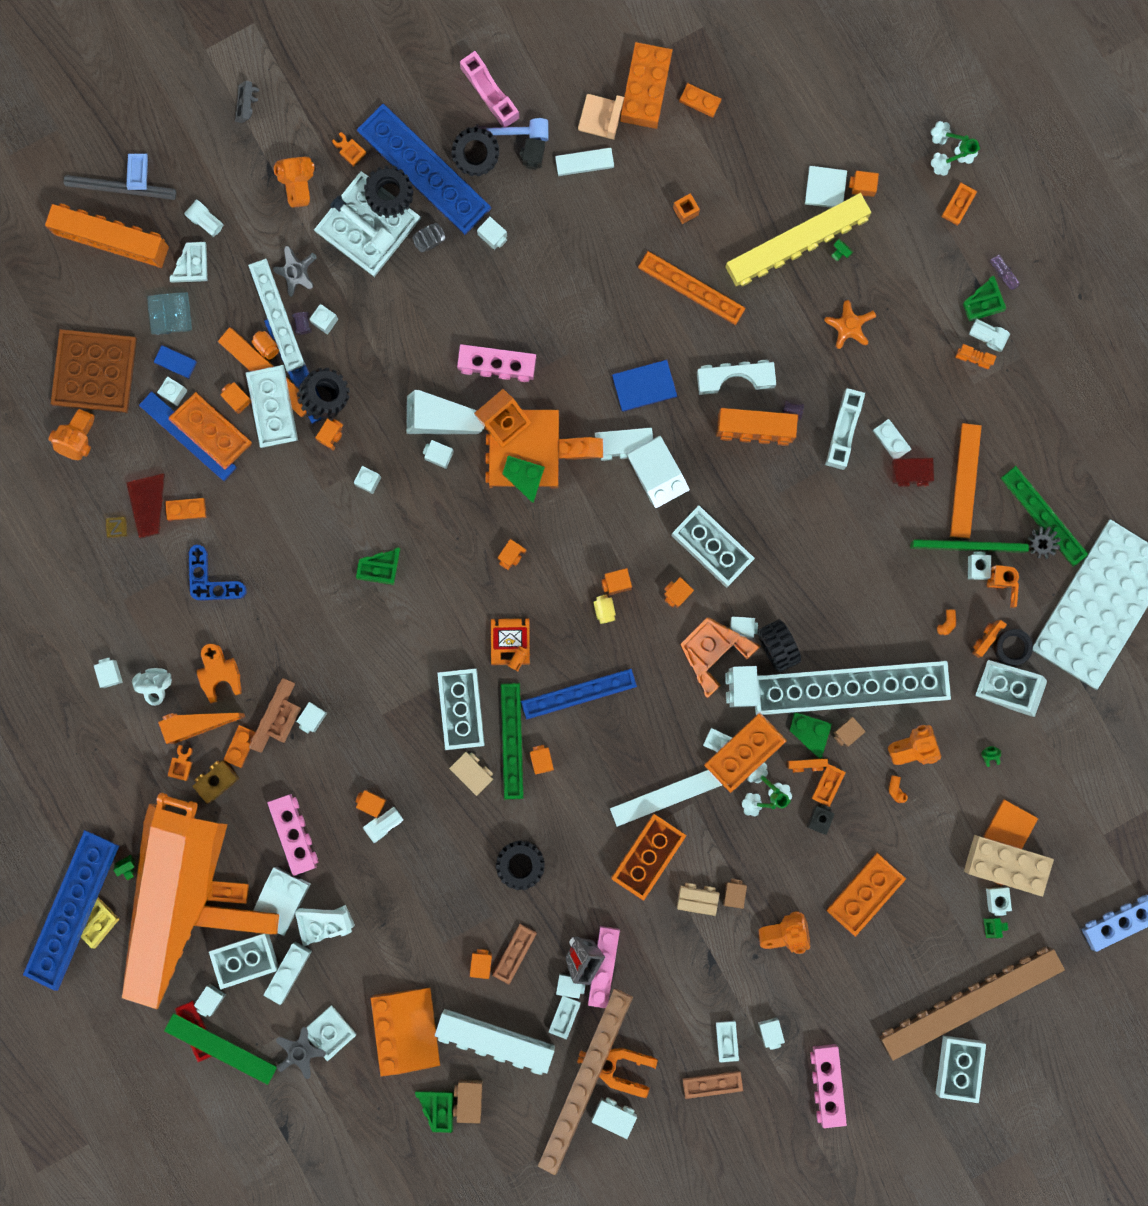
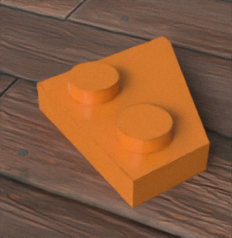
[972,620,1007,658]

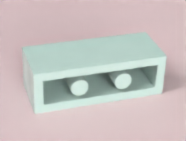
[595,428,653,461]
[263,942,312,1005]

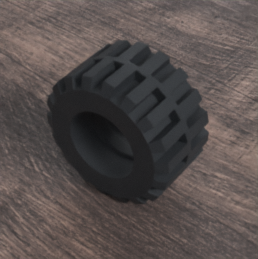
[452,126,499,177]
[364,165,413,218]
[297,368,350,420]
[758,619,801,672]
[496,840,545,890]

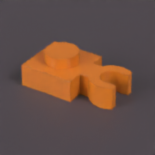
[332,132,366,167]
[168,745,193,781]

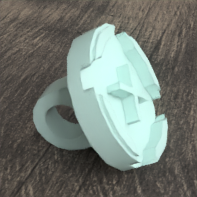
[132,668,172,706]

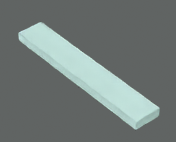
[248,259,305,372]
[610,770,722,826]

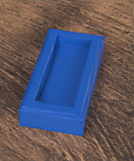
[154,345,197,379]

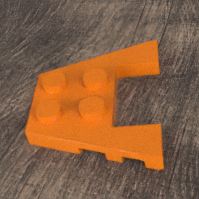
[680,617,761,698]

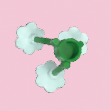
[931,121,980,176]
[742,763,792,816]

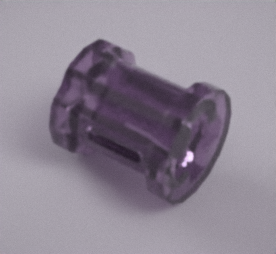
[292,312,312,335]
[782,400,804,420]

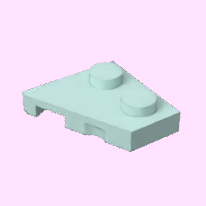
[170,242,208,282]

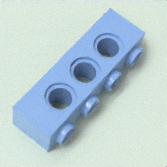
[1081,895,1148,952]

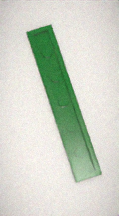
[1000,466,1089,567]
[910,539,1029,553]
[501,683,524,800]
[164,1013,277,1085]

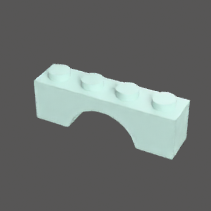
[697,360,776,395]
[825,388,865,470]

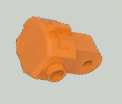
[274,157,314,208]
[49,409,95,460]
[888,725,941,765]
[759,912,810,954]

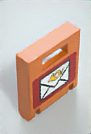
[491,619,530,665]

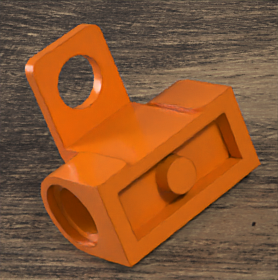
[987,565,1019,608]

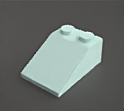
[627,436,689,508]
[975,660,1047,717]
[253,866,311,936]

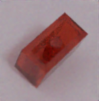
[892,458,934,487]

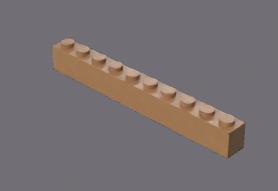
[879,947,1065,1061]

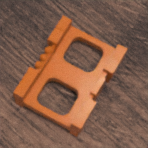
[955,344,997,369]

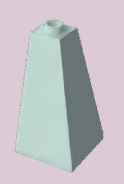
[406,390,484,434]

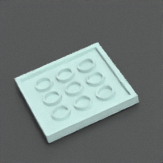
[314,171,421,277]

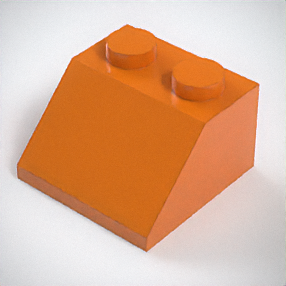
[474,389,531,448]

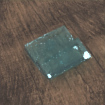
[147,292,192,334]

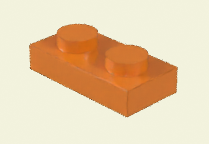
[679,83,722,118]
[941,183,977,226]
[166,498,206,521]
[224,725,256,768]
[787,759,828,773]
[811,764,846,807]
[207,881,249,904]

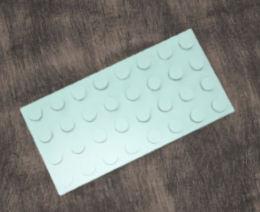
[1033,519,1148,690]

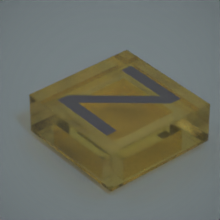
[106,517,128,538]

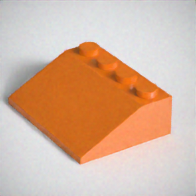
[371,988,440,1076]

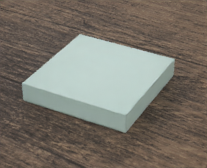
[805,166,847,208]
[307,1005,357,1061]

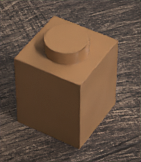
[833,717,866,747]
[723,879,747,909]

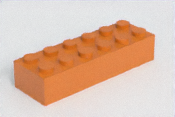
[45,203,169,268]

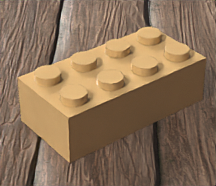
[964,835,1054,897]

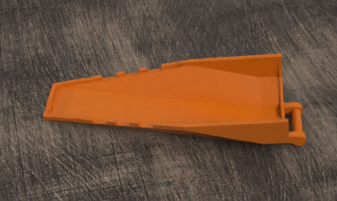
[122,793,228,1009]

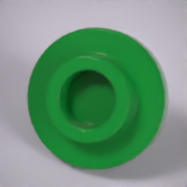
[982,746,1001,767]

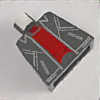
[565,937,605,985]

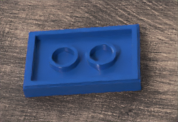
[612,360,677,412]

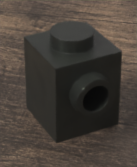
[520,138,545,170]
[806,804,835,835]

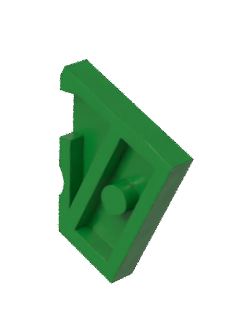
[963,276,1006,322]
[502,456,545,503]
[356,548,400,585]
[789,712,832,759]
[415,1091,454,1133]

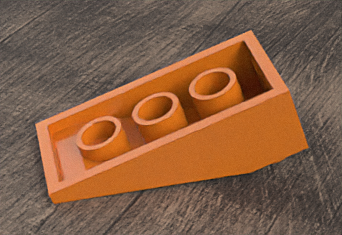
[158,713,245,744]

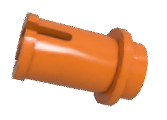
[507,646,529,672]

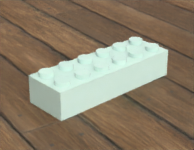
[435,1009,555,1075]

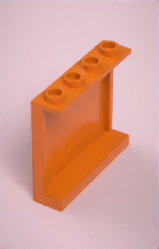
[486,410,559,488]

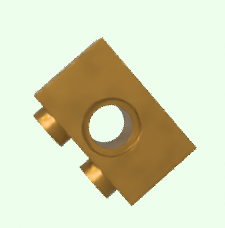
[192,761,240,804]

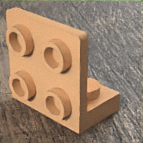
[578,94,624,140]

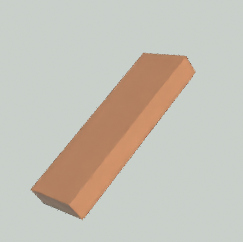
[492,924,537,985]
[682,1071,743,1099]

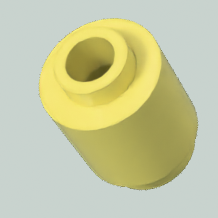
[593,595,616,624]

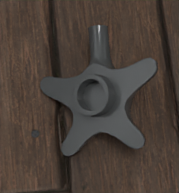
[273,246,317,297]
[276,1027,326,1079]

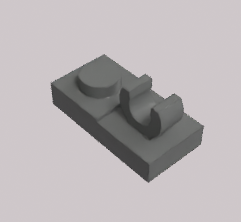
[235,81,259,123]

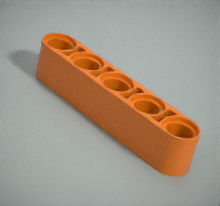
[194,905,279,934]

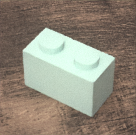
[591,1097,637,1139]

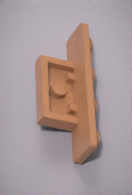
[249,678,301,752]

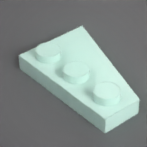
[295,908,351,947]

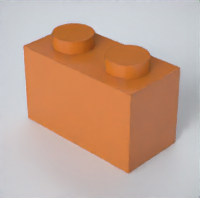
[559,437,603,460]
[601,568,632,595]

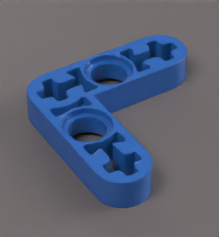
[189,545,247,601]

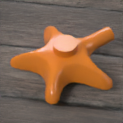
[824,300,876,349]

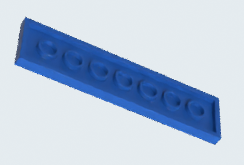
[357,104,491,235]
[23,830,120,991]

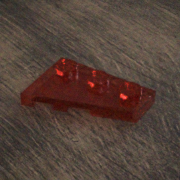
[126,473,165,539]

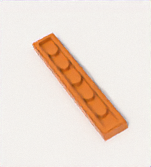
[638,251,746,325]
[218,327,307,417]
[950,423,982,539]

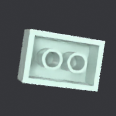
[725,666,758,707]
[209,933,279,989]
[936,1035,986,1103]

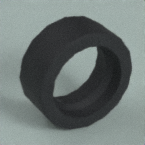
[994,629,1033,666]

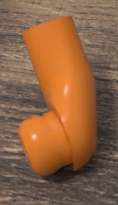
[937,610,956,636]
[889,775,908,803]

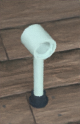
[330,195,396,255]

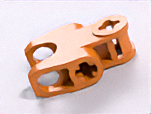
[196,644,242,704]

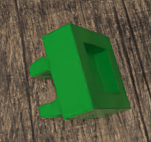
[832,239,854,261]
[113,855,135,880]
[983,917,1009,939]

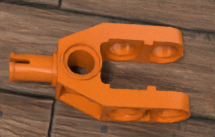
[577,1048,658,1098]

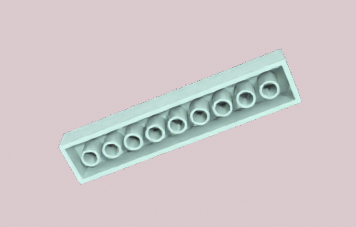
[755,661,951,715]

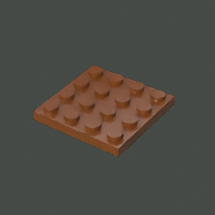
[51,329,137,413]

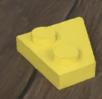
[81,897,119,949]

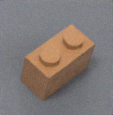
[453,1080,483,1123]

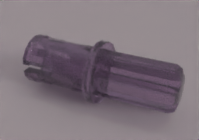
[989,254,1020,290]

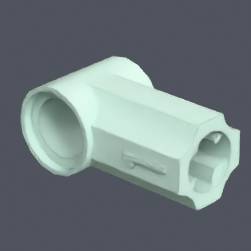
[184,199,224,237]
[969,319,1010,352]
[363,807,404,843]

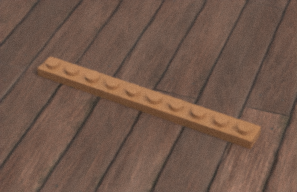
[538,989,633,1175]

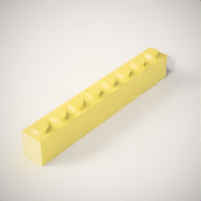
[726,193,871,287]

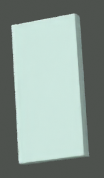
[246,365,298,448]

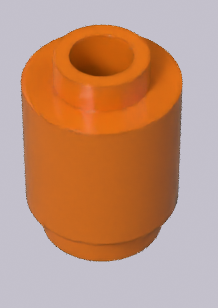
[252,331,279,360]

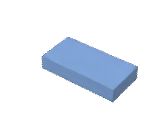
[127,154,148,190]

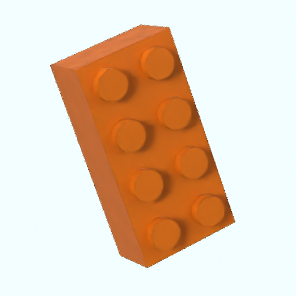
[620,42,673,129]
[716,408,798,446]
[611,813,687,901]

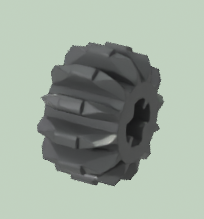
[412,223,446,252]
[1028,526,1061,559]

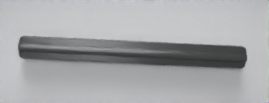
[64,175,176,200]

